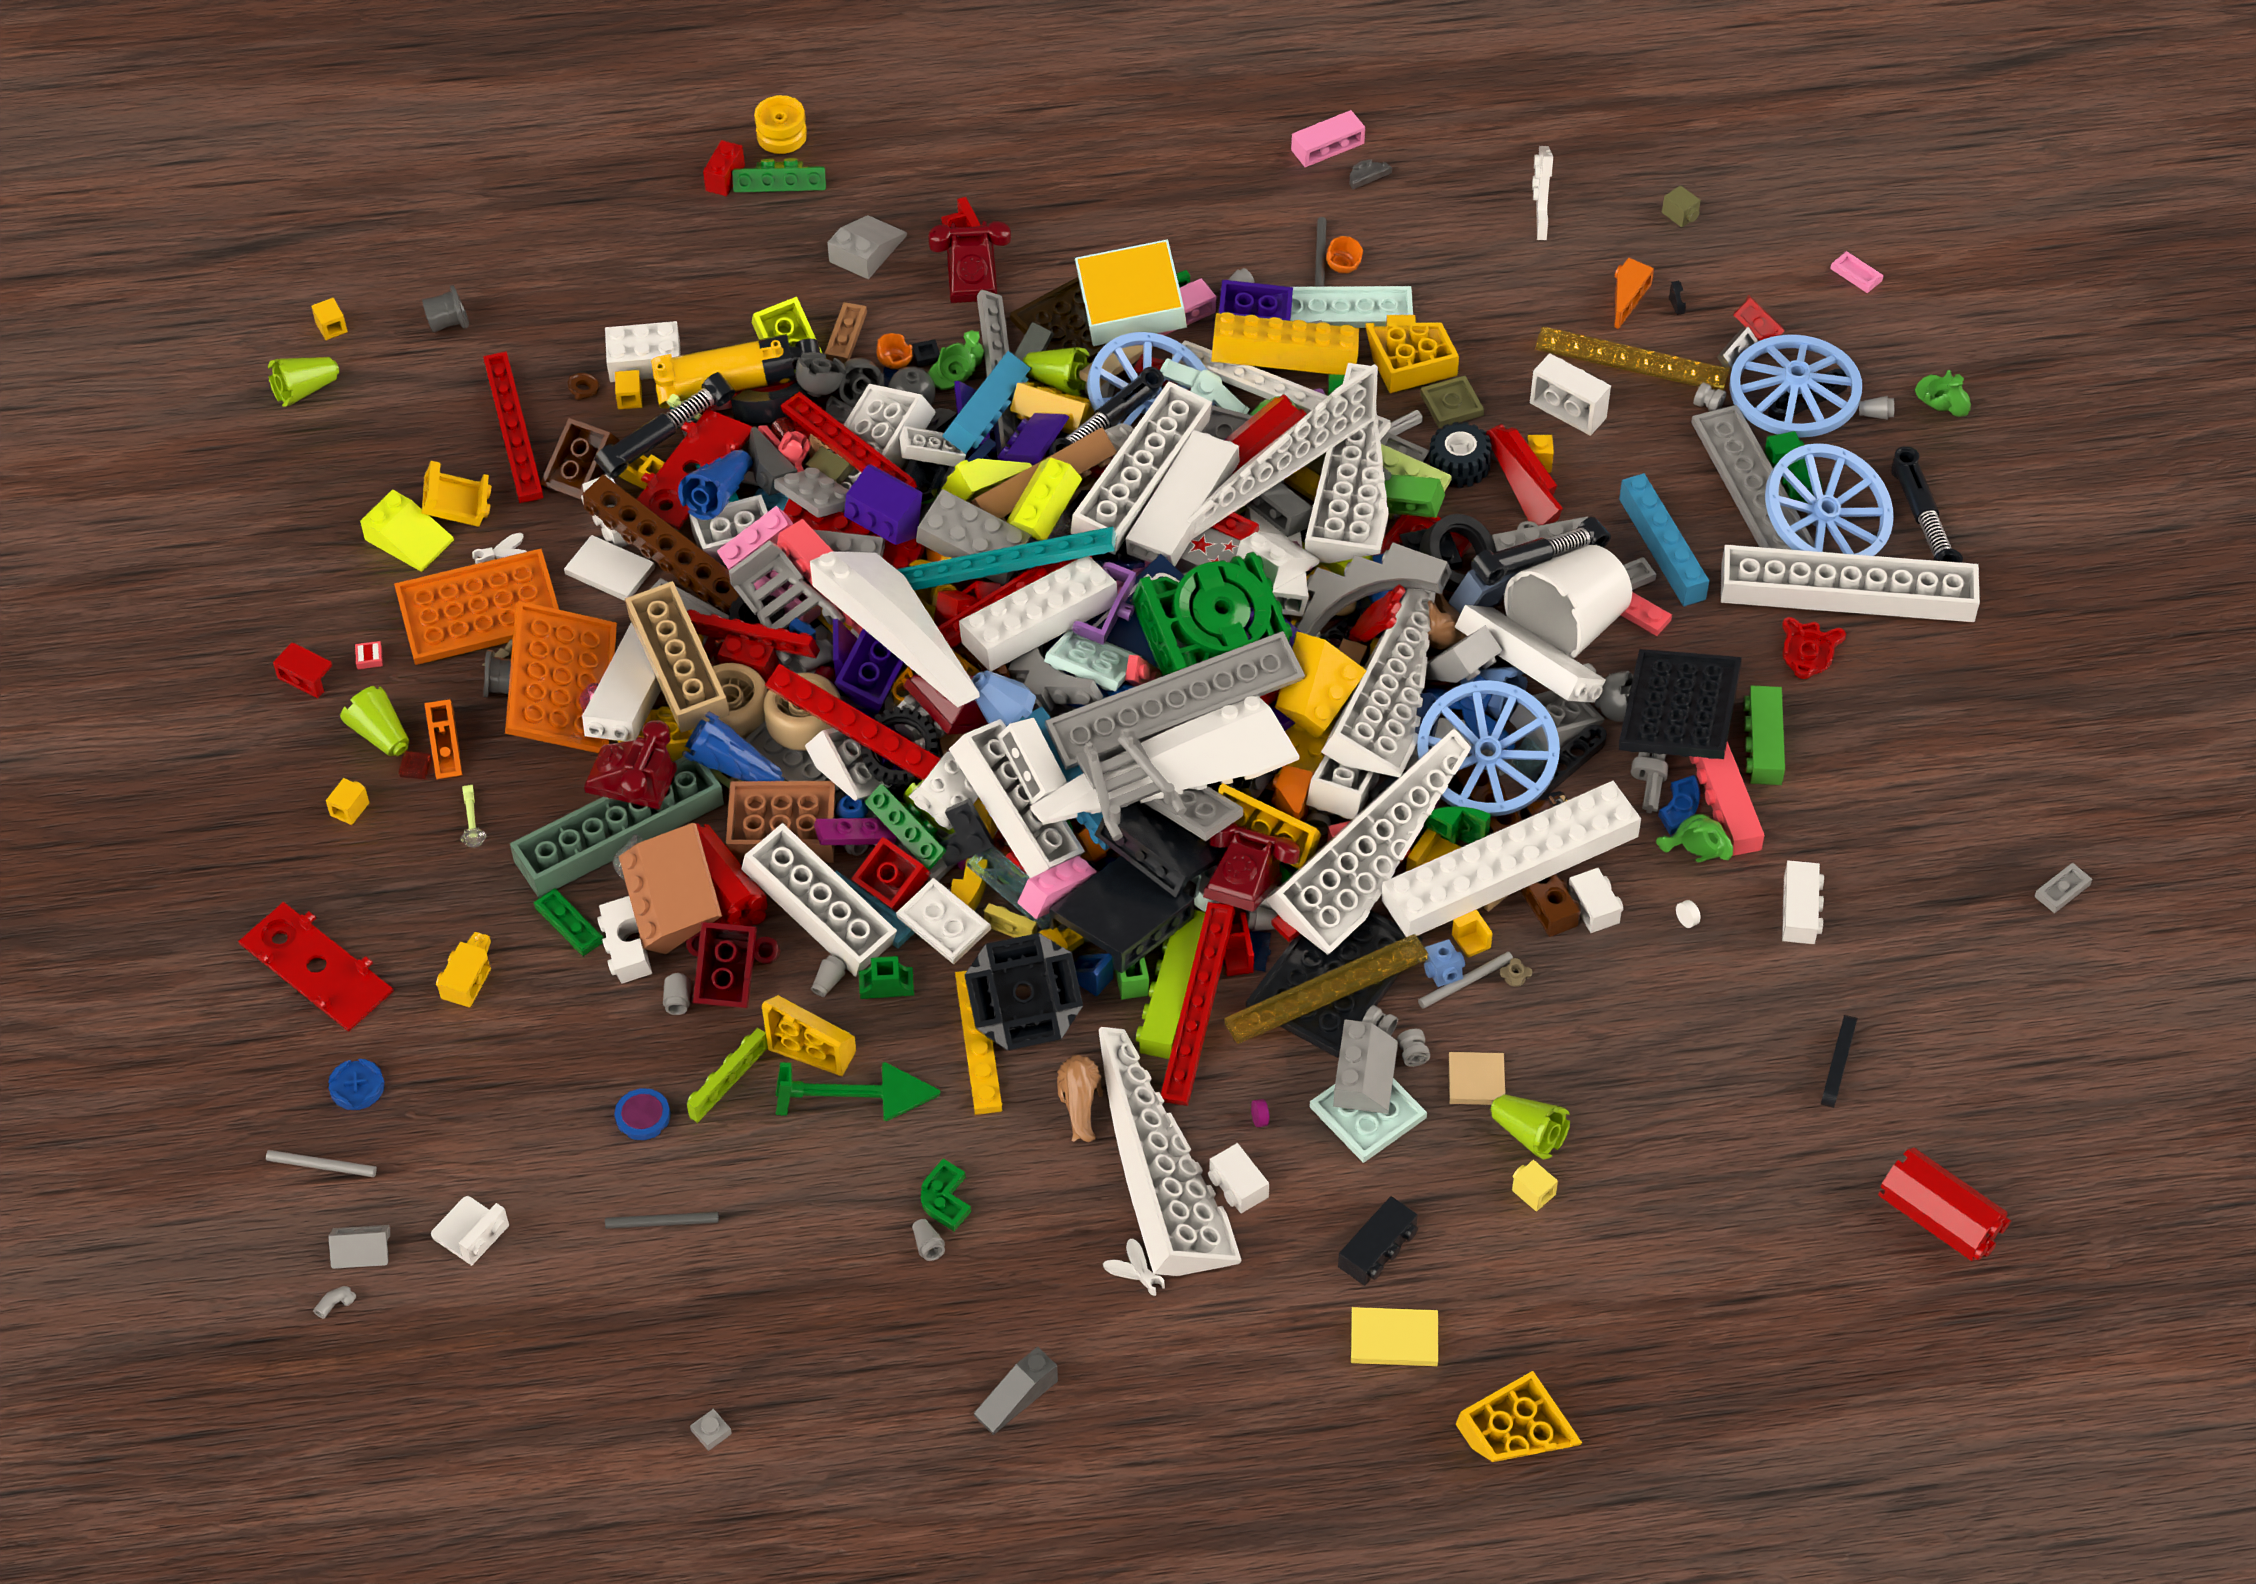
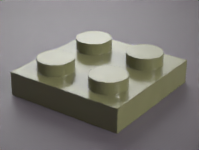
[1420,376,1484,428]

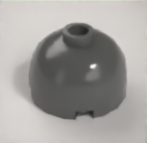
[795,352,846,397]
[837,358,884,407]
[888,367,935,405]
[1595,671,1633,722]

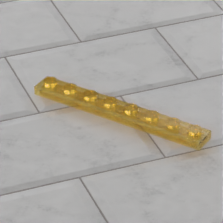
[1535,326,1729,391]
[1224,934,1428,1044]

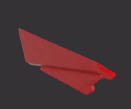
[1486,424,1563,526]

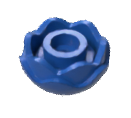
[835,795,869,819]

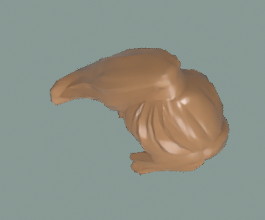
[1427,591,1467,650]
[1057,1054,1103,1142]

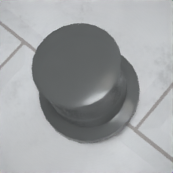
[422,285,469,333]
[483,650,511,698]

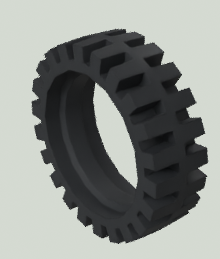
[860,707,939,787]

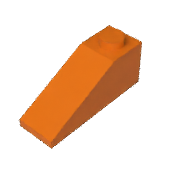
[1614,258,1654,329]
[424,699,462,780]

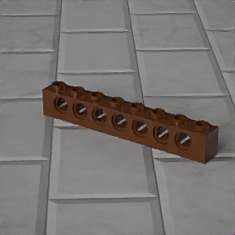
[583,474,740,615]
[1450,764,1581,937]

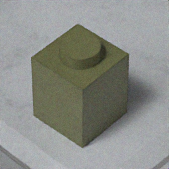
[1662,185,1701,227]

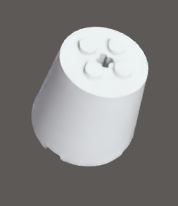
[1504,545,1632,659]

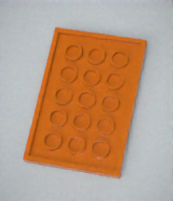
[394,548,559,665]
[505,601,617,753]

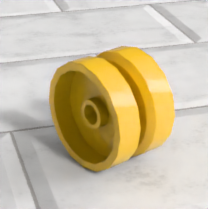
[754,95,807,154]

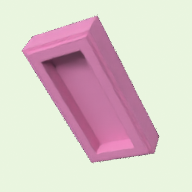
[1831,251,1883,293]

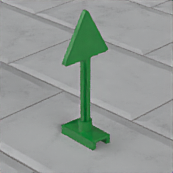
[775,1062,941,1121]

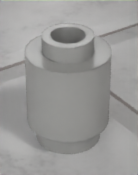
[663,973,691,1015]

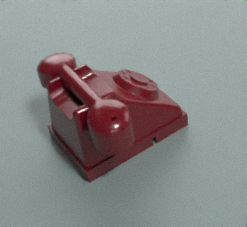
[928,221,1011,303]
[903,675,987,734]
[584,720,677,810]
[1203,822,1300,912]
[686,922,781,1008]

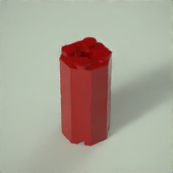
[1224,394,1307,477]
[695,823,768,926]
[1878,1148,2011,1261]

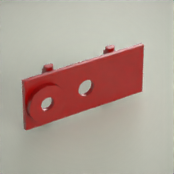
[636,409,753,530]
[238,902,394,1032]

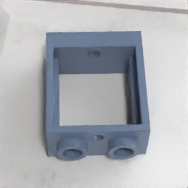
[1448,570,1520,614]

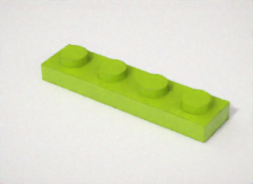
[687,1028,768,1123]

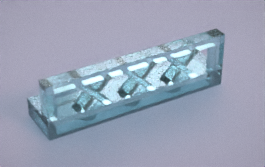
[967,847,1061,930]

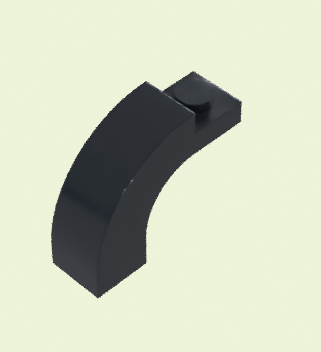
[731,381,817,424]

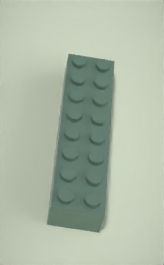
[510,757,724,898]

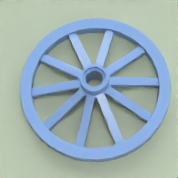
[1087,332,1215,426]
[1729,335,1862,437]
[1765,444,1893,556]
[1417,680,1560,816]

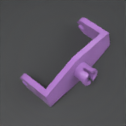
[1072,562,1136,645]

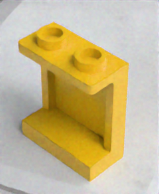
[421,461,492,527]

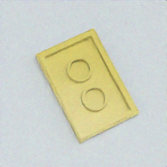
[1351,1307,1438,1366]

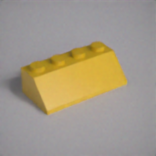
[1218,783,1321,869]

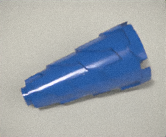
[678,450,753,520]
[682,711,785,781]

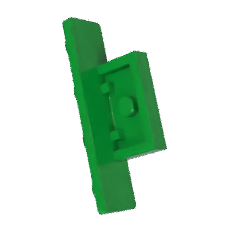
[732,158,826,192]
[865,784,946,869]

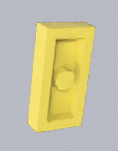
[984,903,1037,938]

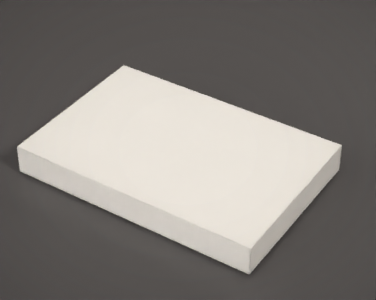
[564,535,655,601]
[896,878,991,964]

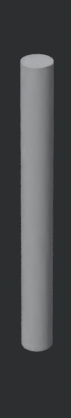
[1418,952,1513,1009]
[266,1150,377,1177]

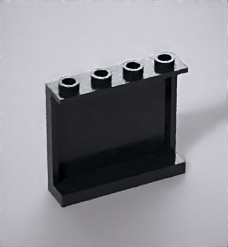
[1094,801,1228,897]
[1050,856,1194,973]

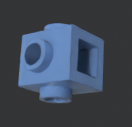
[1424,939,1465,987]

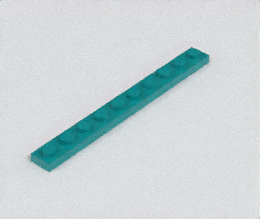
[897,527,1116,590]

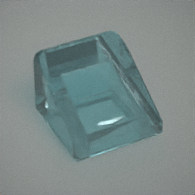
[1513,737,1544,777]

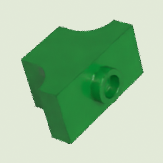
[859,956,914,999]

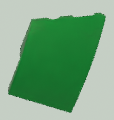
[1416,807,1491,844]

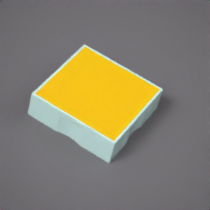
[1075,239,1187,346]

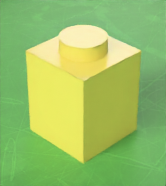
[1512,1160,1558,1212]

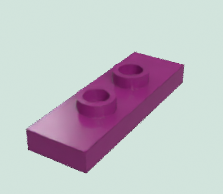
[814,818,897,845]

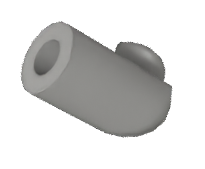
[313,1286,356,1319]

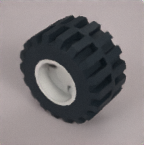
[1430,422,1491,488]

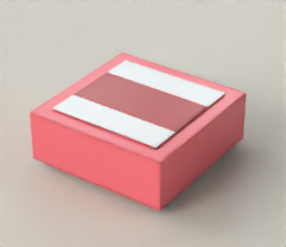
[355,641,383,669]

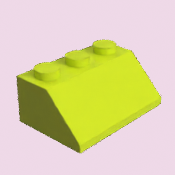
[1006,457,1082,541]

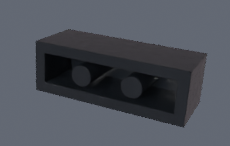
[1338,1196,1418,1286]

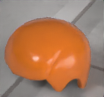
[1326,236,1363,274]
[876,333,912,369]

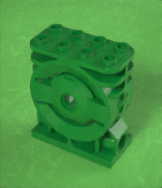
[1131,552,1292,677]

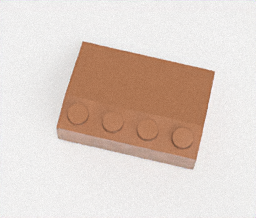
[726,781,836,863]
[619,823,722,954]

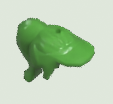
[928,330,984,390]
[1915,370,1971,417]
[1656,814,1733,863]

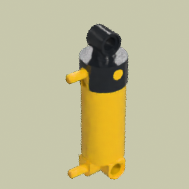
[651,334,820,409]

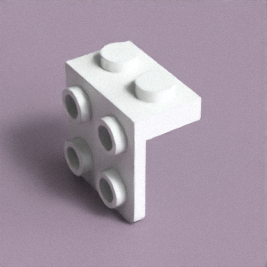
[909,752,978,830]
[431,1196,509,1266]

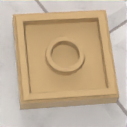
[1448,1052,1505,1105]

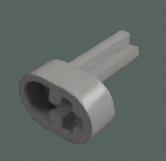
[1631,757,1669,813]

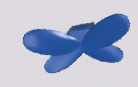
[1426,675,1515,750]

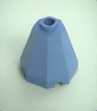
[1461,667,1528,720]
[971,670,1036,727]

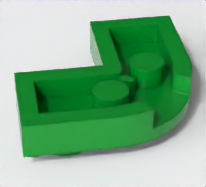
[921,1158,971,1232]

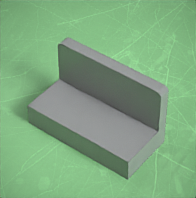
[328,1225,390,1269]

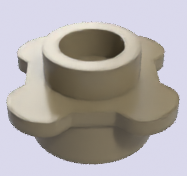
[1500,958,1532,987]

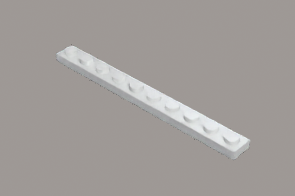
[1172,340,1391,440]

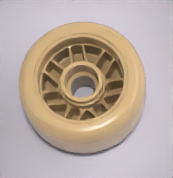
[712,663,768,739]
[763,673,841,751]

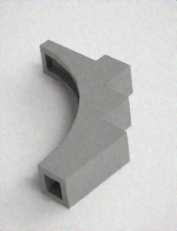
[1295,543,1452,637]
[1008,644,1103,712]

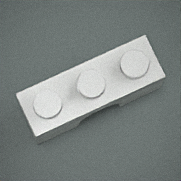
[597,896,652,984]

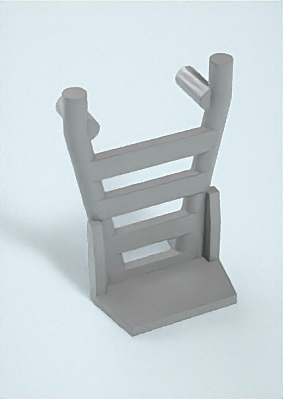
[729,540,845,665]
[1076,727,1186,841]

